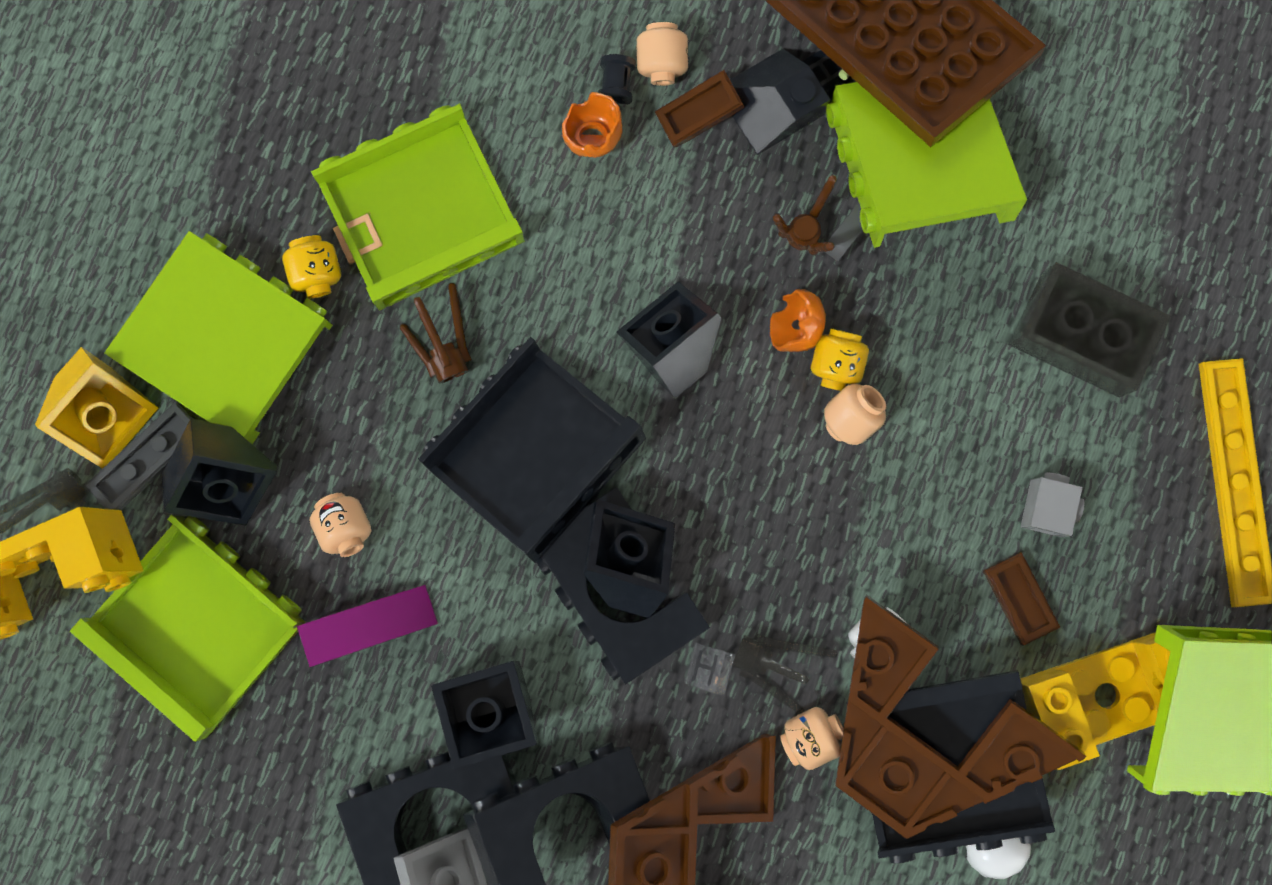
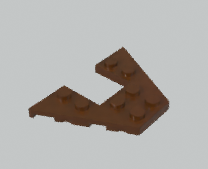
[835,594,1086,839]
[608,734,776,885]

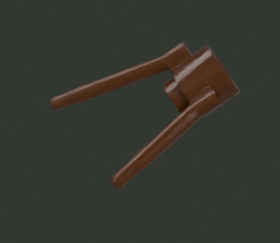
[773,175,837,255]
[400,283,472,384]

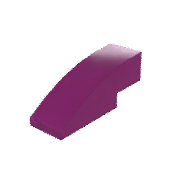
[297,585,438,667]

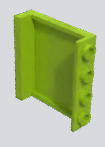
[826,82,1027,248]
[311,103,525,311]
[104,231,333,444]
[70,515,306,742]
[1127,625,1272,796]

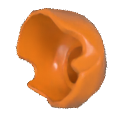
[562,92,623,158]
[770,289,826,352]

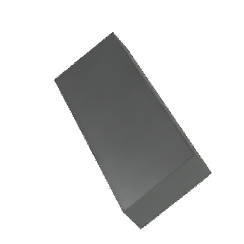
[84,401,195,510]

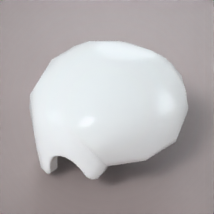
[966,838,1031,879]

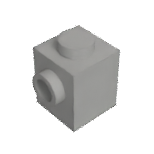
[1020,472,1084,537]

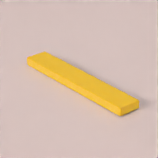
[1199,358,1272,607]

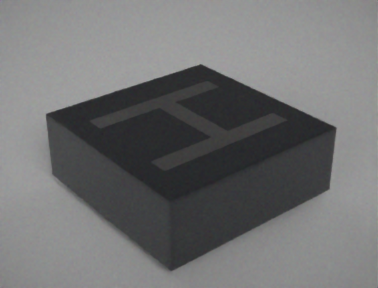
[802,50,851,95]

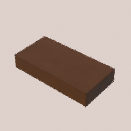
[655,70,745,148]
[983,552,1060,646]

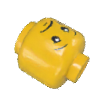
[282,235,341,299]
[811,329,869,391]

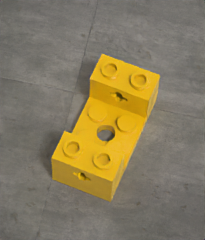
[0,507,144,640]
[1021,632,1170,770]

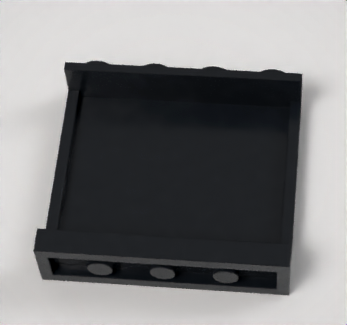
[418,337,646,563]
[846,670,1055,863]

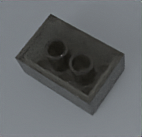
[1008,262,1171,398]

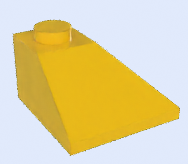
[35,347,159,469]

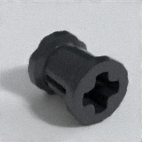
[598,54,636,105]

